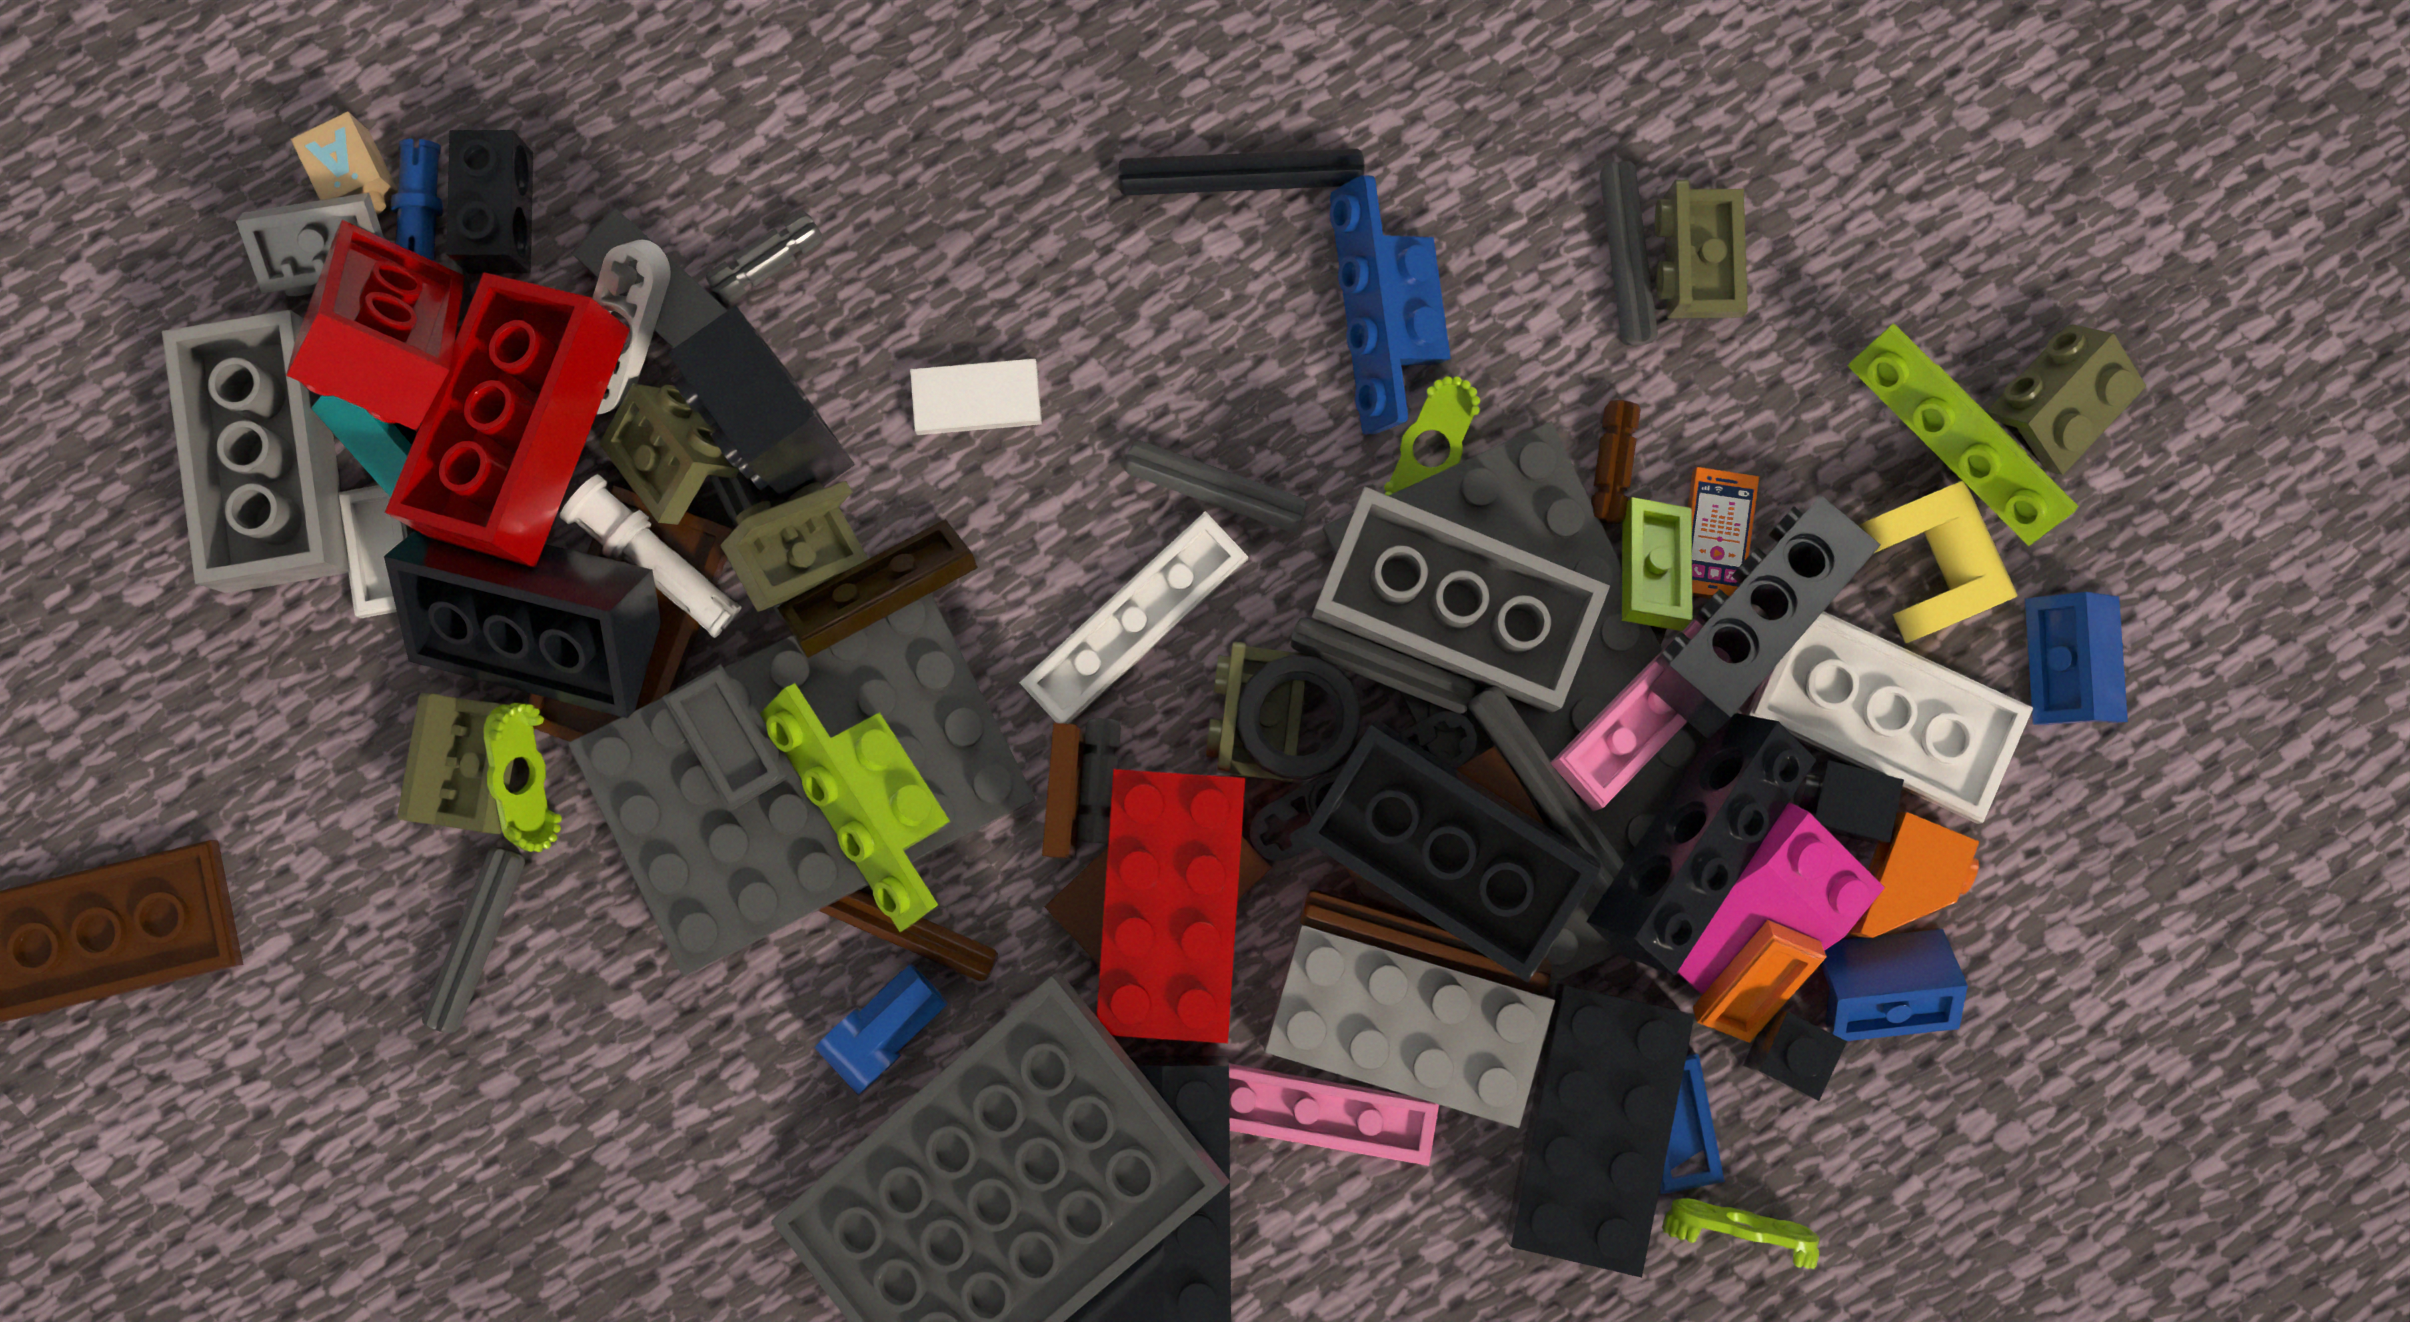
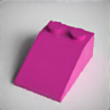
[1677,802,1885,995]

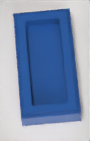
[1660,1053,1725,1194]

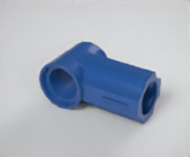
[814,964,948,1096]

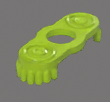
[1384,376,1480,496]
[484,703,562,852]
[1662,1198,1819,1269]

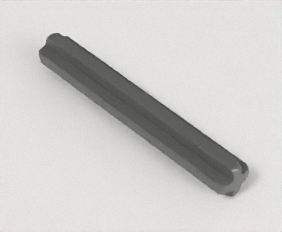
[1468,686,1624,897]

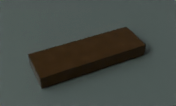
[777,519,978,658]

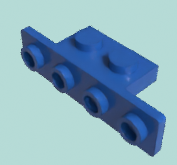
[1330,175,1451,434]

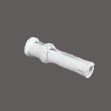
[560,474,742,638]

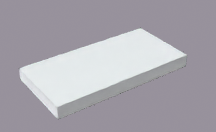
[1746,611,2033,824]

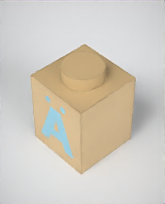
[291,111,398,215]

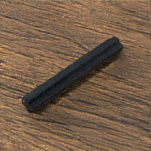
[1118,148,1365,196]

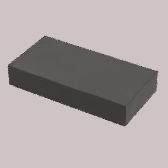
[663,664,787,812]

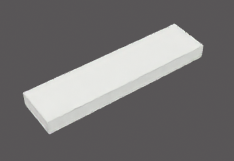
[1019,511,1248,724]

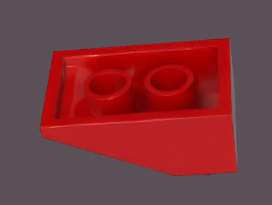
[286,220,465,431]

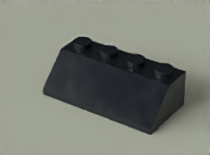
[384,530,661,718]

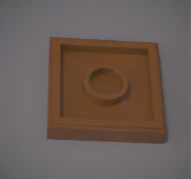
[1042,723,1085,859]

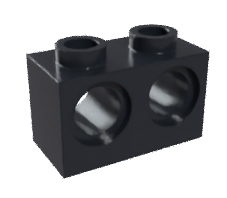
[446,130,533,274]

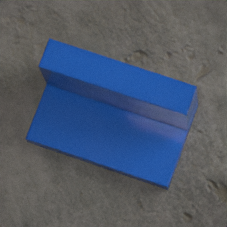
[2025,592,2128,725]
[1820,929,1968,1041]

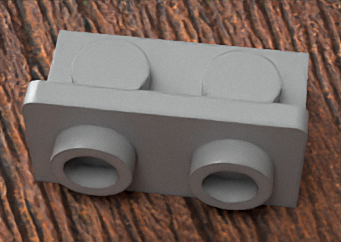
[236,193,396,296]

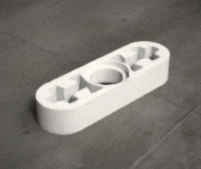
[592,240,670,414]

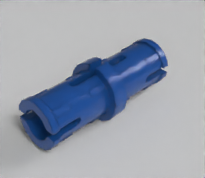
[391,139,443,262]

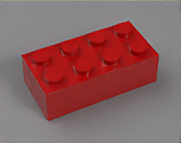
[384,272,630,568]
[1097,769,1245,1044]

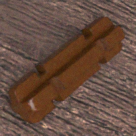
[1591,400,1641,524]

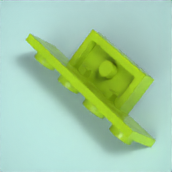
[1847,323,2079,546]
[759,683,950,932]

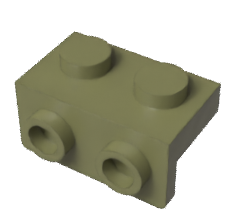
[1655,180,1748,318]
[1988,324,2146,475]
[720,481,868,612]
[1206,641,1309,782]
[397,692,514,835]

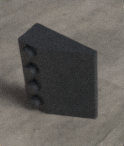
[1064,1056,1231,1322]

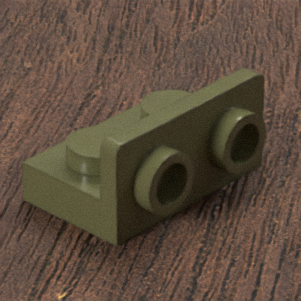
[599,383,739,525]

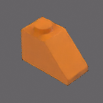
[1848,812,1980,938]

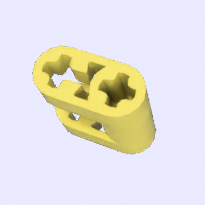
[1858,481,2018,643]

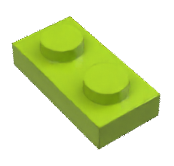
[1622,497,1693,631]

